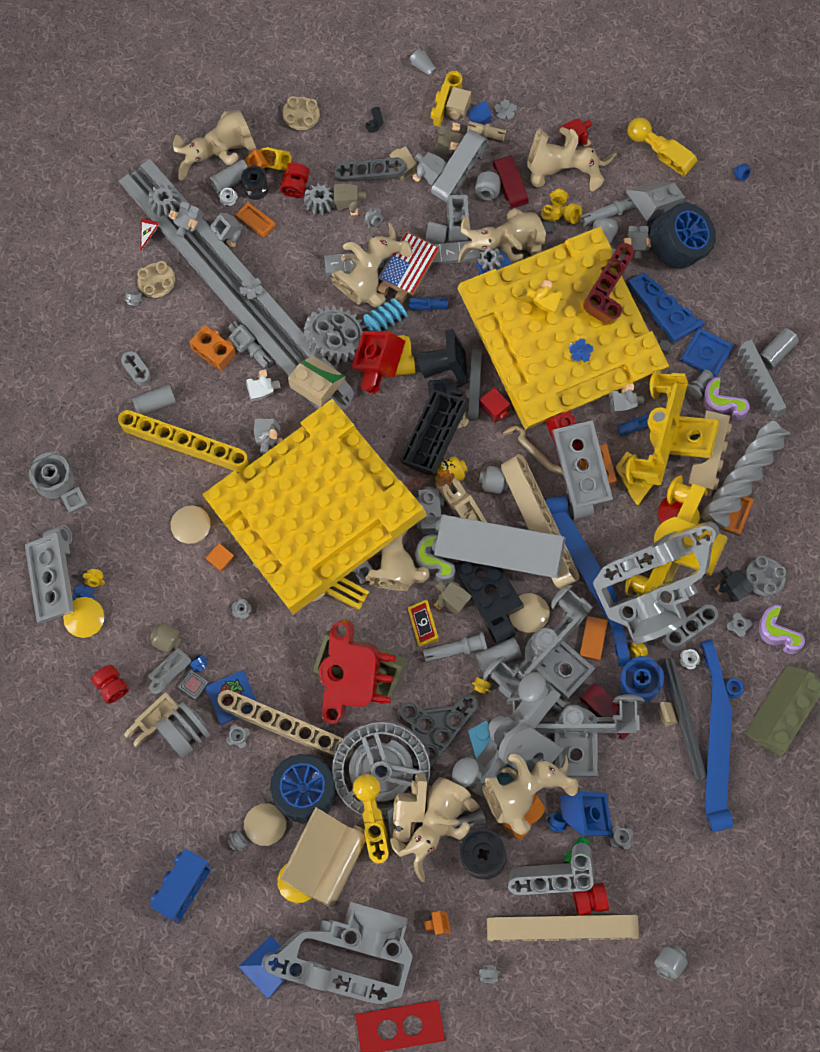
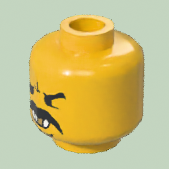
[436,456,467,482]

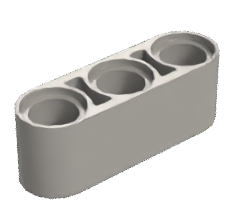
[664,605,718,651]

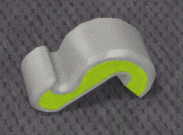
[415,534,455,584]

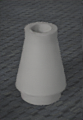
[409,49,437,77]

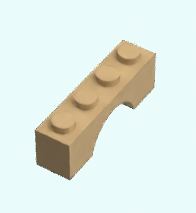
[688,410,732,495]

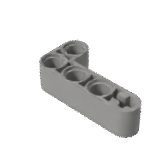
[431,129,490,203]
[508,843,594,895]

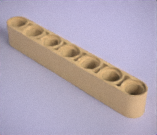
[501,454,579,589]
[218,690,354,761]
[487,915,639,942]

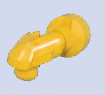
[541,203,582,224]

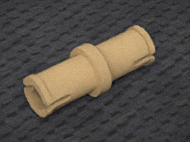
[467,121,506,142]

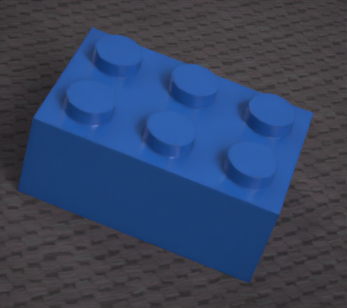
[150,848,213,924]

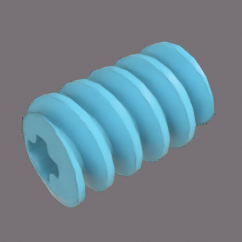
[363,298,408,331]

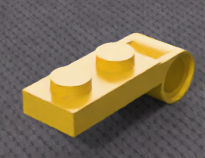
[431,71,462,127]

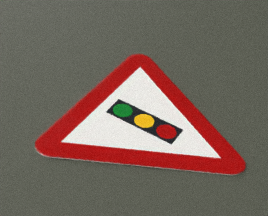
[140,219,159,252]

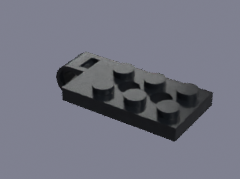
[454,561,524,645]

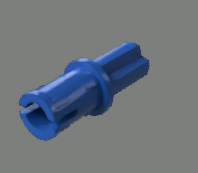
[409,296,448,311]
[617,413,650,437]

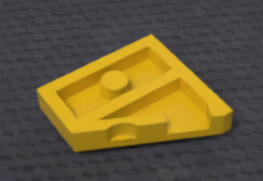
[615,452,653,506]

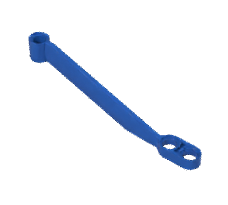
[545,495,630,666]
[700,639,733,833]

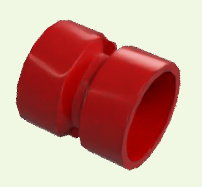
[280,162,310,198]
[91,664,130,704]
[573,882,609,916]

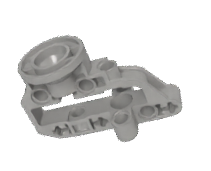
[593,522,719,644]
[262,902,412,1004]

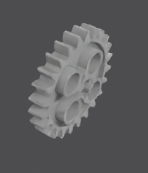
[303,305,366,363]

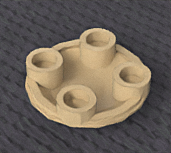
[282,96,320,130]
[137,261,175,298]
[171,505,211,544]
[509,593,550,634]
[244,803,287,846]

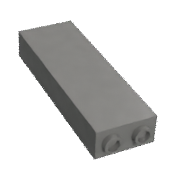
[432,515,566,579]

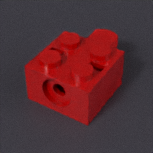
[351,331,406,394]

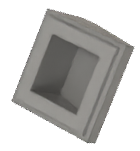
[425,222,447,244]

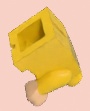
[526,280,563,314]

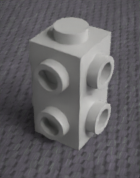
[415,487,445,534]

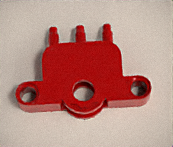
[319,619,396,724]

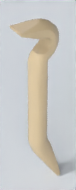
[503,425,563,475]

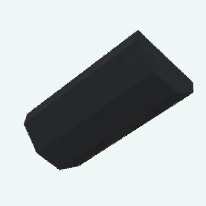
[399,390,469,476]

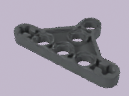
[400,694,478,781]

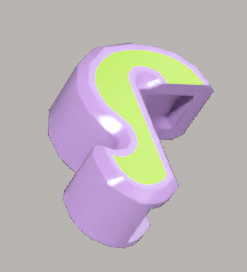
[703,377,750,421]
[759,604,805,654]

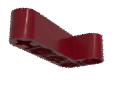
[583,243,634,325]

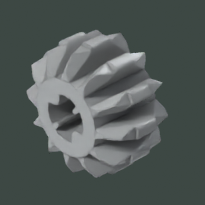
[304,182,335,216]
[148,184,181,218]

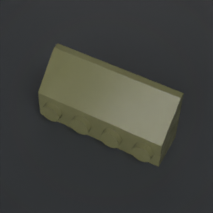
[313,629,408,704]
[744,665,820,757]

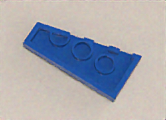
[627,272,705,344]

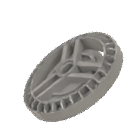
[332,720,430,819]

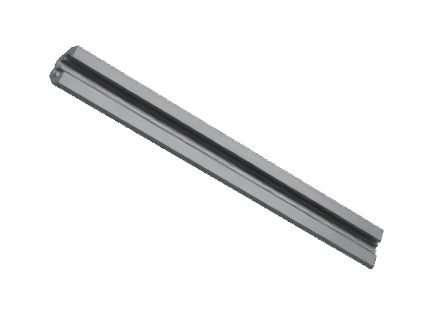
[119,159,354,411]

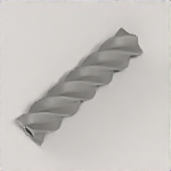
[701,420,790,528]

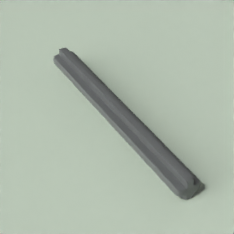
[663,658,706,781]

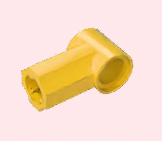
[395,335,415,376]

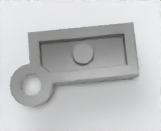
[148,648,192,694]

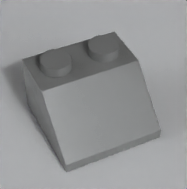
[626,180,685,221]

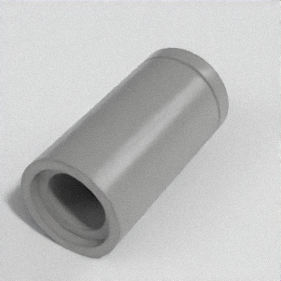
[209,159,248,195]
[759,328,799,370]
[132,385,176,415]
[475,638,522,674]

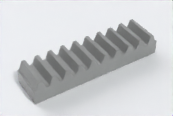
[737,340,787,418]

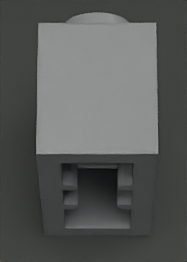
[447,195,469,241]

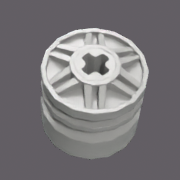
[154,702,211,759]

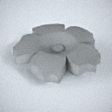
[494,99,517,120]
[239,277,263,300]

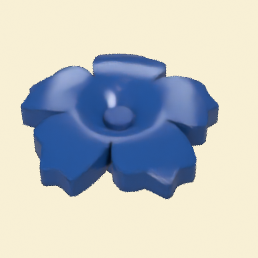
[569,338,593,362]
[72,585,95,600]

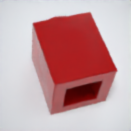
[479,387,510,423]

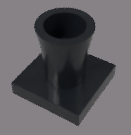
[418,329,468,385]

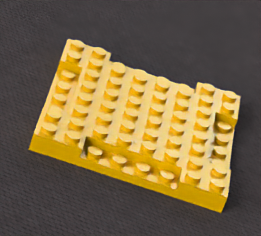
[457,226,669,430]
[202,399,427,615]

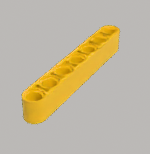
[118,410,249,472]

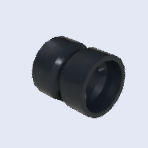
[241,166,268,200]

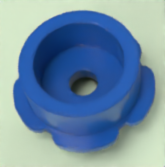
[733,163,751,182]
[190,653,209,672]
[724,678,744,698]
[547,813,567,832]

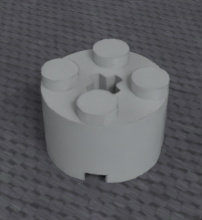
[29,453,74,499]

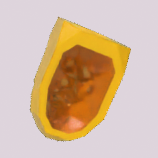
[260,147,292,171]

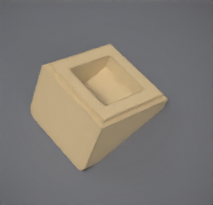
[658,702,679,727]

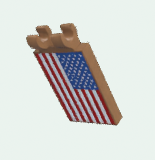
[377,231,440,305]

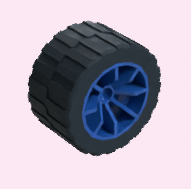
[650,202,716,269]
[270,754,337,824]

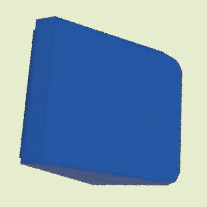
[467,100,492,125]

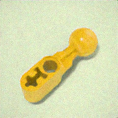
[627,117,698,176]
[353,774,390,863]

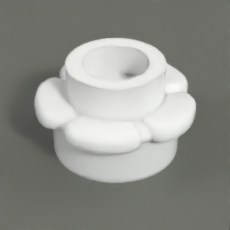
[219,188,237,206]
[680,649,700,669]

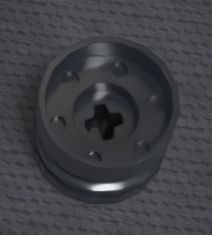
[460,829,507,880]

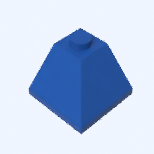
[559,791,613,836]
[239,935,300,999]

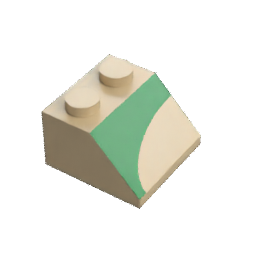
[288,356,345,407]

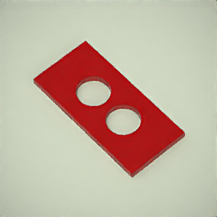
[355,1000,445,1052]

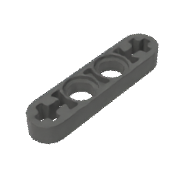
[334,157,408,182]
[468,347,482,420]

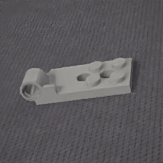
[552,420,613,520]
[25,525,74,623]

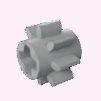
[478,247,504,271]

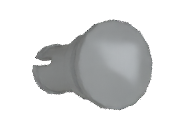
[686,370,714,400]

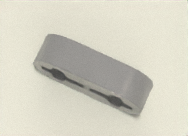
[121,351,151,385]

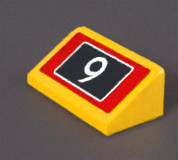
[408,600,439,647]

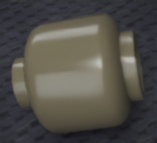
[149,622,181,653]

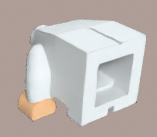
[246,369,281,402]

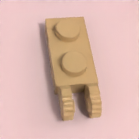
[124,692,180,748]

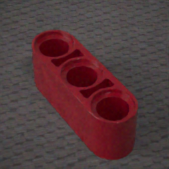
[493,155,529,209]
[579,683,630,740]

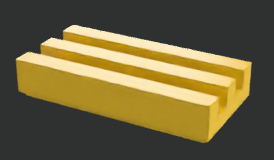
[325,578,369,610]

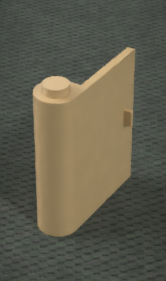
[280,807,366,908]

